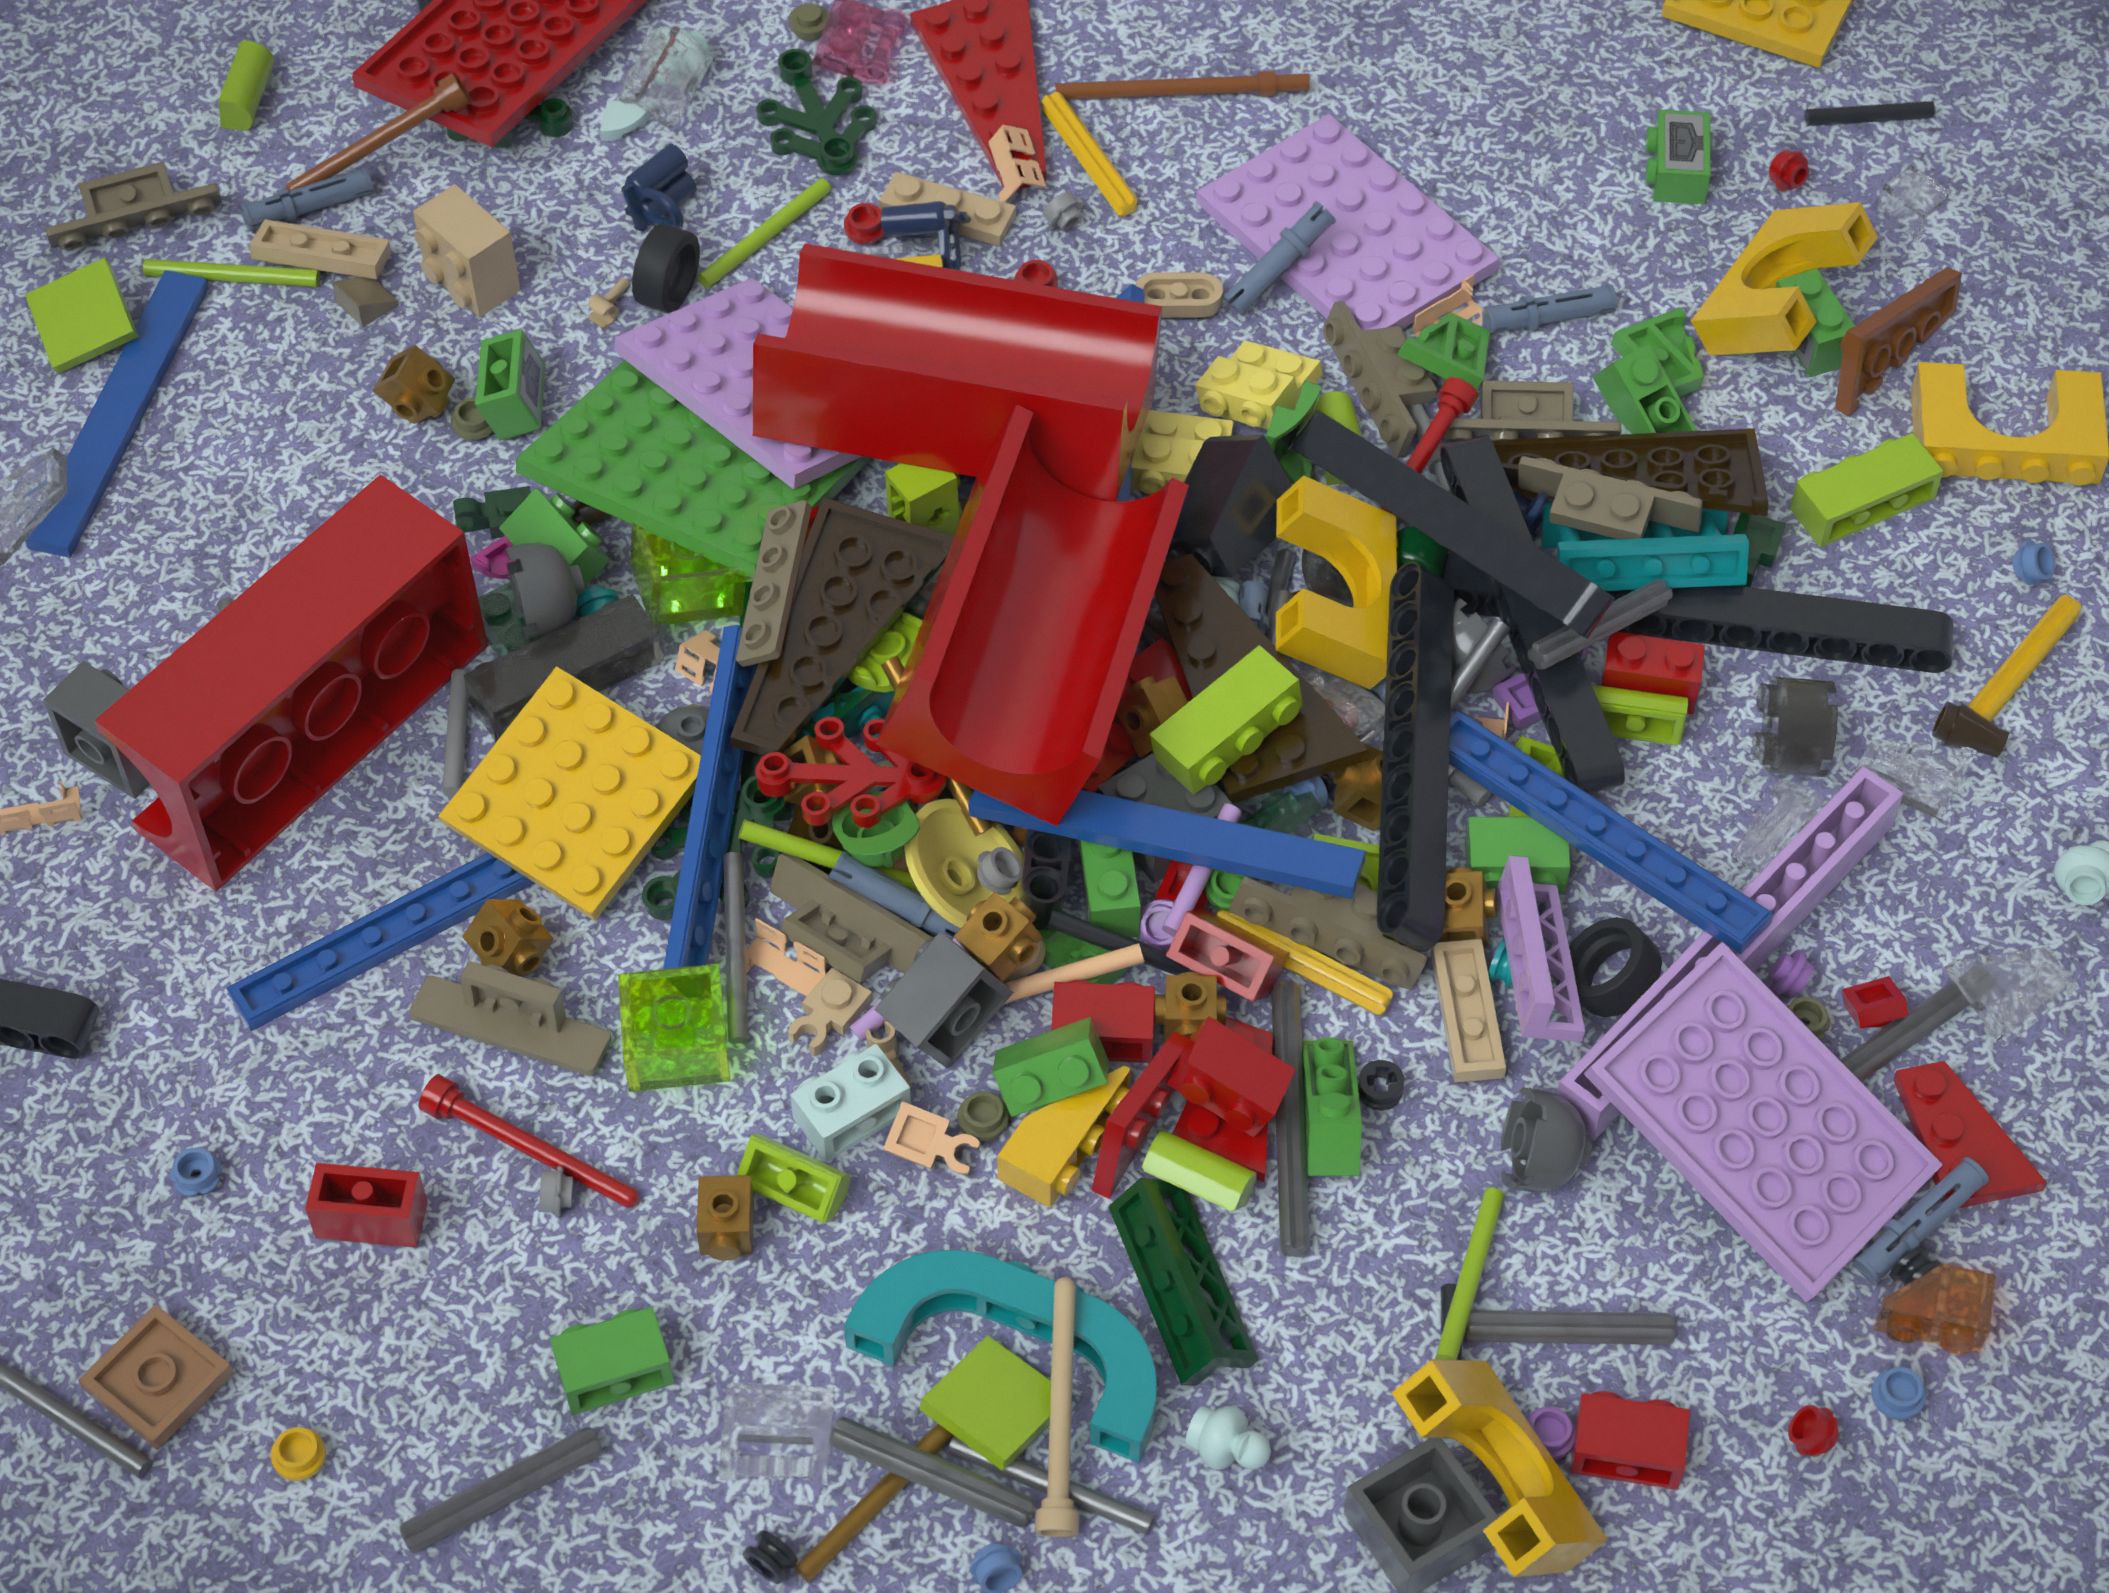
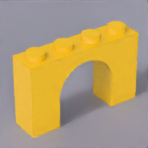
[1691,202,1878,355]
[1911,362,2109,486]
[1275,475,1398,690]
[1392,1360,1608,1577]

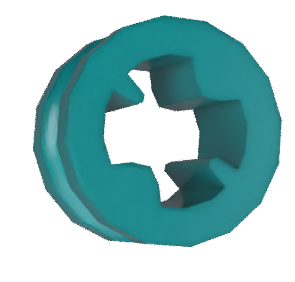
[1488,939,1513,989]

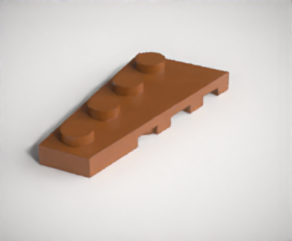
[1835,267,1962,417]

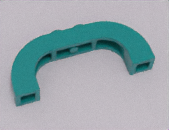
[844,1250,1157,1463]

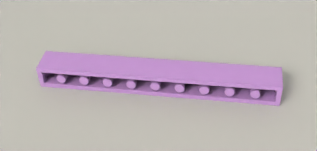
[1557,766,1904,1142]

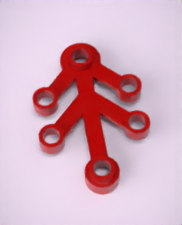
[755,717,946,828]

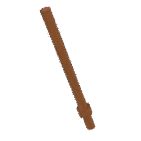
[1055,70,1310,100]

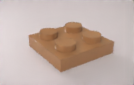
[78,1304,234,1450]

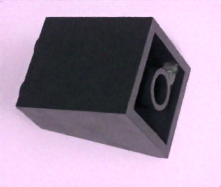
[1165,434,1292,577]

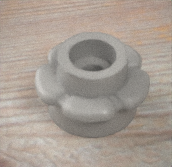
[1043,192,1083,232]
[977,847,1023,895]
[540,1166,573,1217]

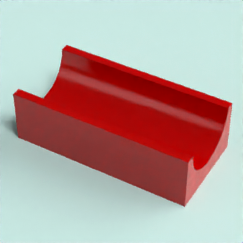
[753,243,1162,502]
[876,404,1189,826]
[94,474,488,892]

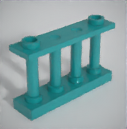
[1541,502,1749,591]

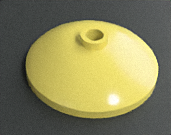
[904,799,1023,928]

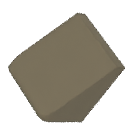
[332,277,398,327]

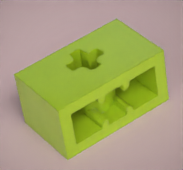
[885,463,962,536]

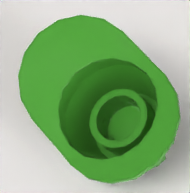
[832,791,920,869]

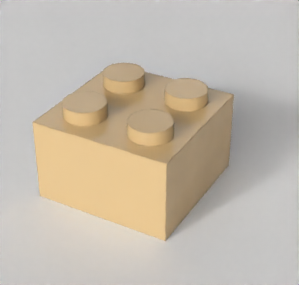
[413,184,521,318]

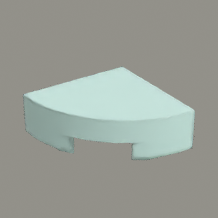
[600,100,651,142]

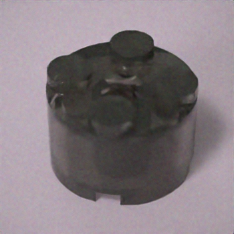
[1752,676,1838,777]

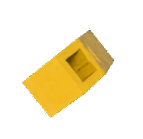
[997,1065,1131,1208]

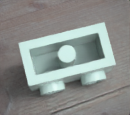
[790,1044,911,1162]

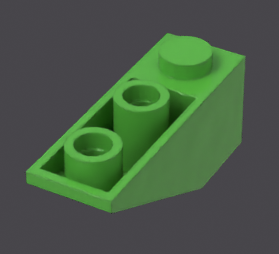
[1593,343,1697,434]
[1302,1037,1362,1176]

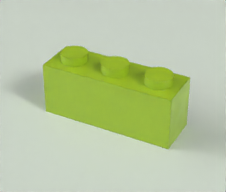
[1790,433,1944,548]
[1149,645,1303,795]

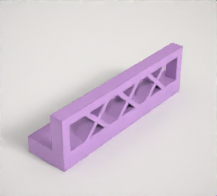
[1496,856,1585,1042]

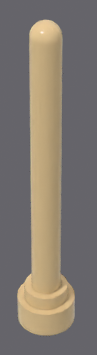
[1035,1277,1079,1538]

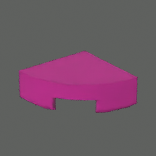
[470,536,516,579]

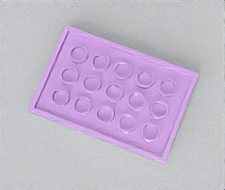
[1196,114,1500,330]
[614,278,862,490]
[1584,942,1943,1303]

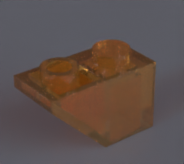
[1873,1264,1996,1354]

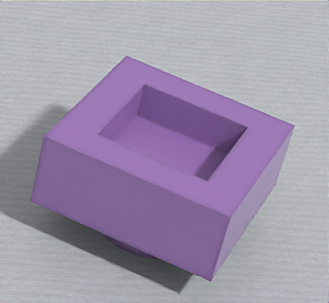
[1493,673,1542,731]

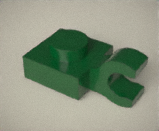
[453,486,531,539]
[1733,513,1786,587]

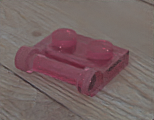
[812,0,907,85]

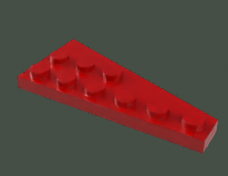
[910,0,1046,191]

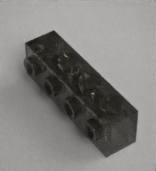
[463,594,664,742]

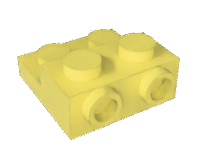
[1195,340,1323,430]
[1130,410,1234,495]

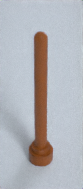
[286,73,472,191]

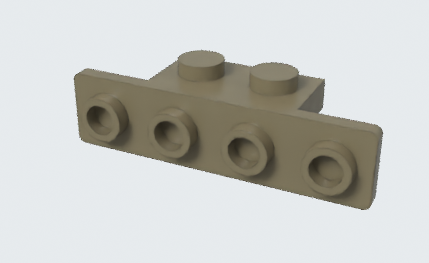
[45,161,222,250]
[1323,301,1437,458]
[1445,380,1621,443]
[1518,456,1703,539]
[736,500,812,667]
[770,853,934,983]
[1229,877,1427,990]
[409,961,612,1076]

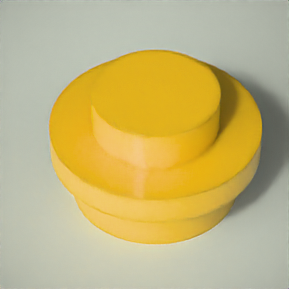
[271,1427,326,1481]

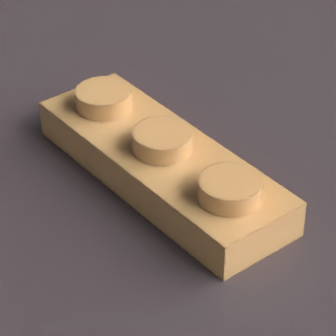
[879,171,1016,246]
[249,219,391,280]
[1431,939,1506,1083]

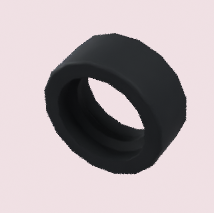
[632,223,700,314]
[1569,917,1662,1018]

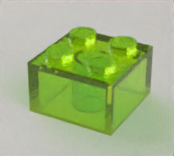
[630,522,746,626]
[618,964,731,1092]

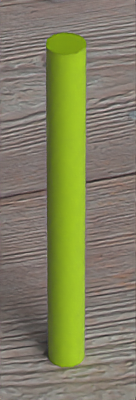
[697,178,831,289]
[143,259,321,287]
[738,819,920,894]
[1435,1187,1505,1360]

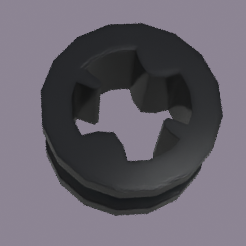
[1358,1060,1405,1111]
[1889,1245,1943,1297]
[742,1530,798,1584]

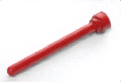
[1379,377,1479,514]
[418,1074,639,1208]

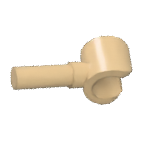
[589,278,630,329]
[865,1021,912,1088]

